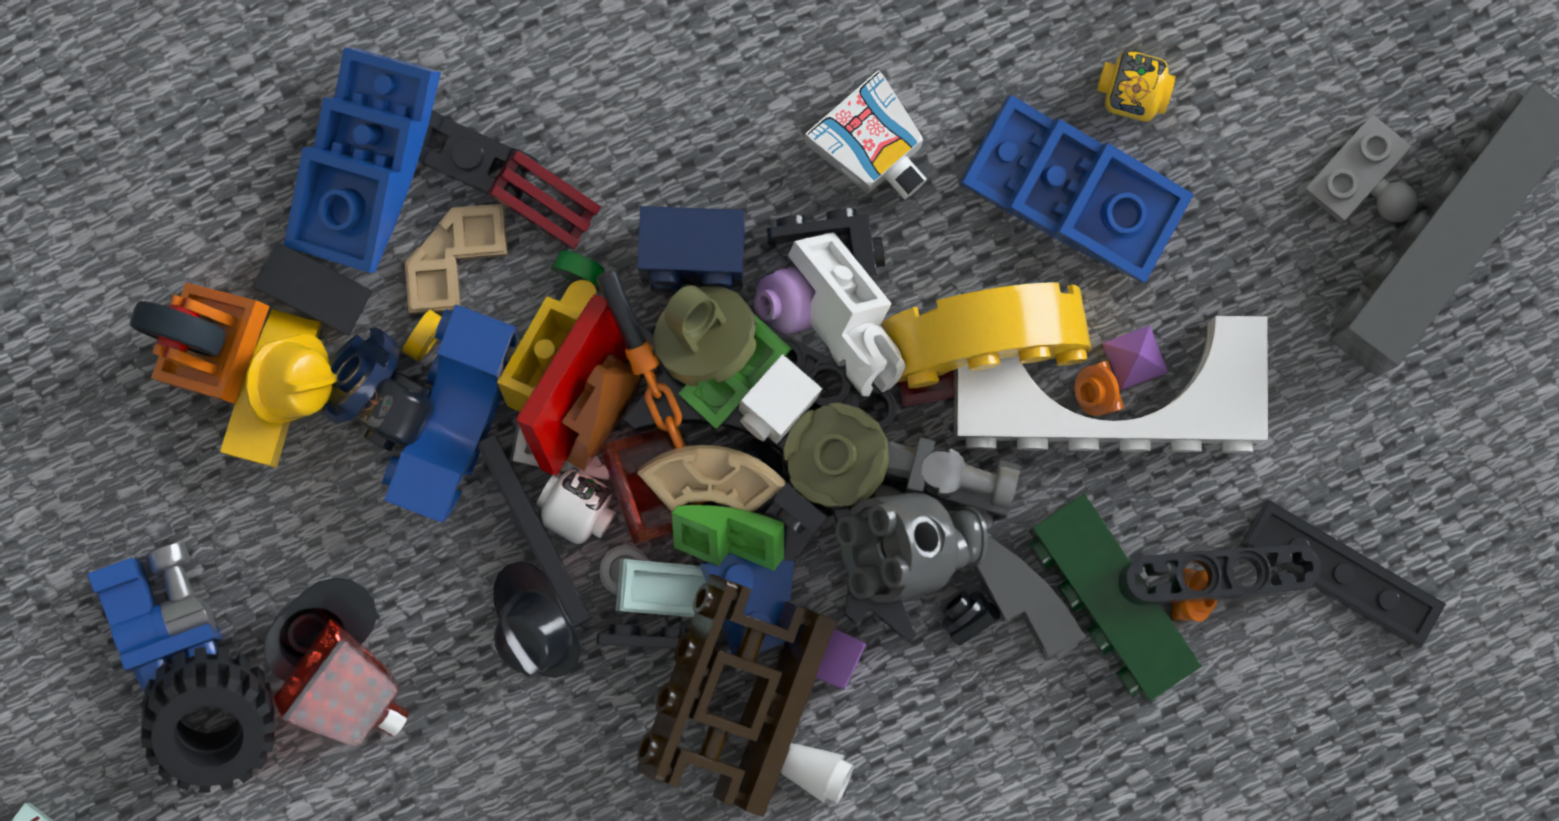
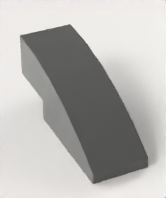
[973,536,1086,658]

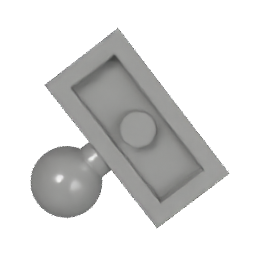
[1304,114,1418,225]

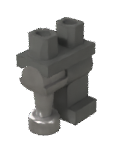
[884,437,1020,518]

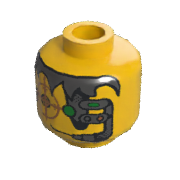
[1097,50,1175,122]

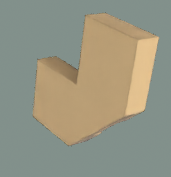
[405,204,508,315]

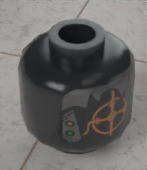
[357,370,434,452]

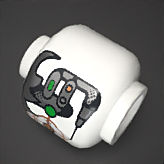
[536,468,616,544]

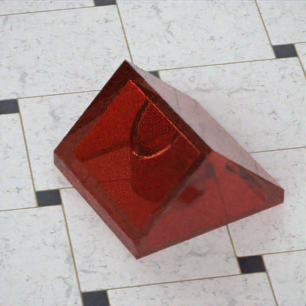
[599,427,690,548]

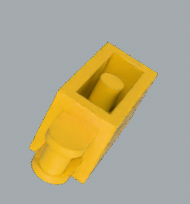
[497,280,597,412]

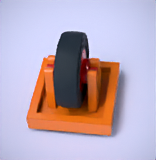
[130,282,270,404]

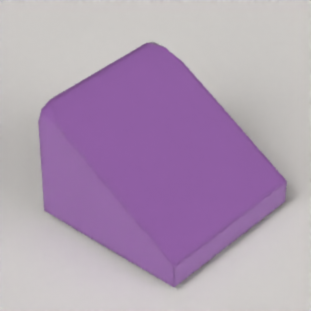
[816,629,867,690]

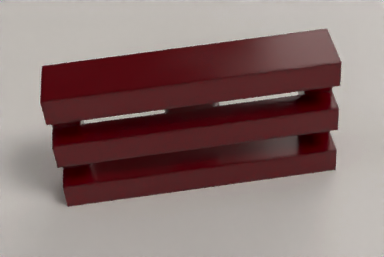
[487,150,601,249]

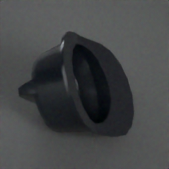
[494,561,581,678]
[263,578,377,685]

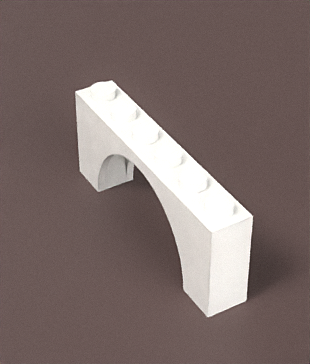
[954,316,1268,453]

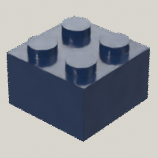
[637,206,745,292]

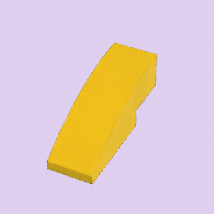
[220,309,322,469]

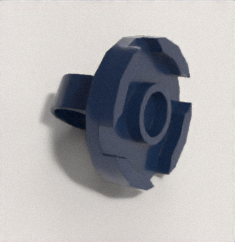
[319,327,400,424]

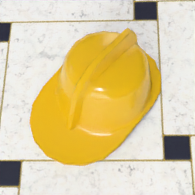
[245,334,337,423]

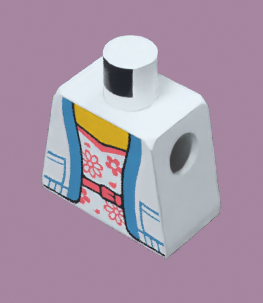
[805,70,927,200]

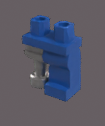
[87,542,223,693]

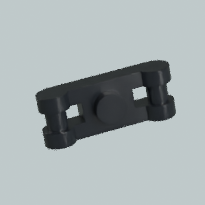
[417,110,538,200]

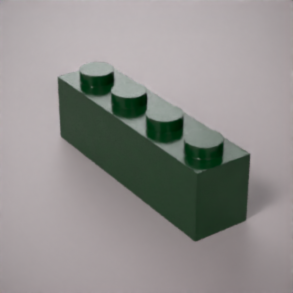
[1028,493,1202,701]

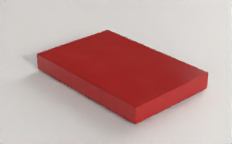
[516,294,627,477]

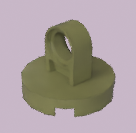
[653,285,757,386]
[784,402,889,508]

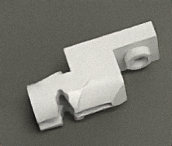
[788,232,906,396]

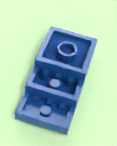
[284,47,441,273]
[958,95,1194,283]

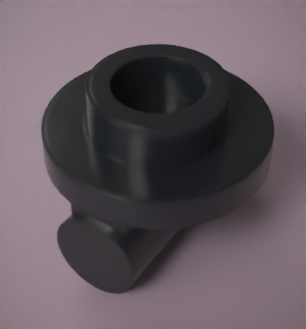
[942,591,1000,646]

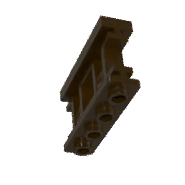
[637,574,837,817]

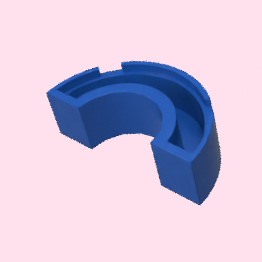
[382,304,518,523]

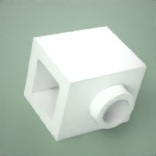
[738,354,822,444]

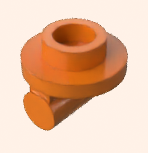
[1074,360,1125,416]
[1170,568,1218,622]

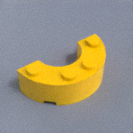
[881,283,1092,388]

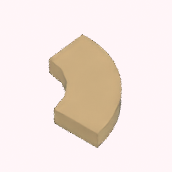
[637,445,786,512]

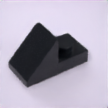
[763,482,832,561]

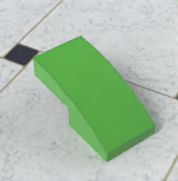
[678,314,792,429]
[672,505,784,571]

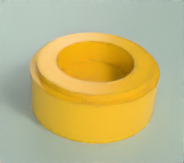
[402,309,441,362]

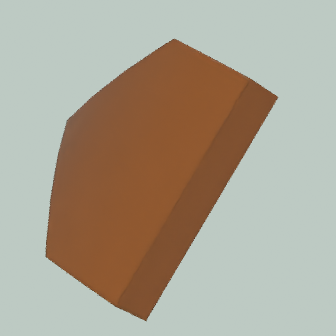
[562,354,641,471]

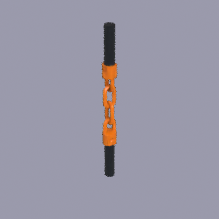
[596,270,717,506]

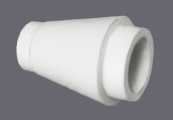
[781,743,854,803]

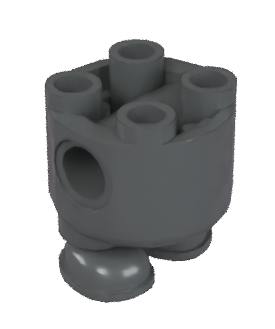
[835,492,988,602]

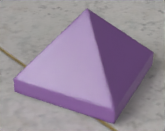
[1102,325,1168,391]

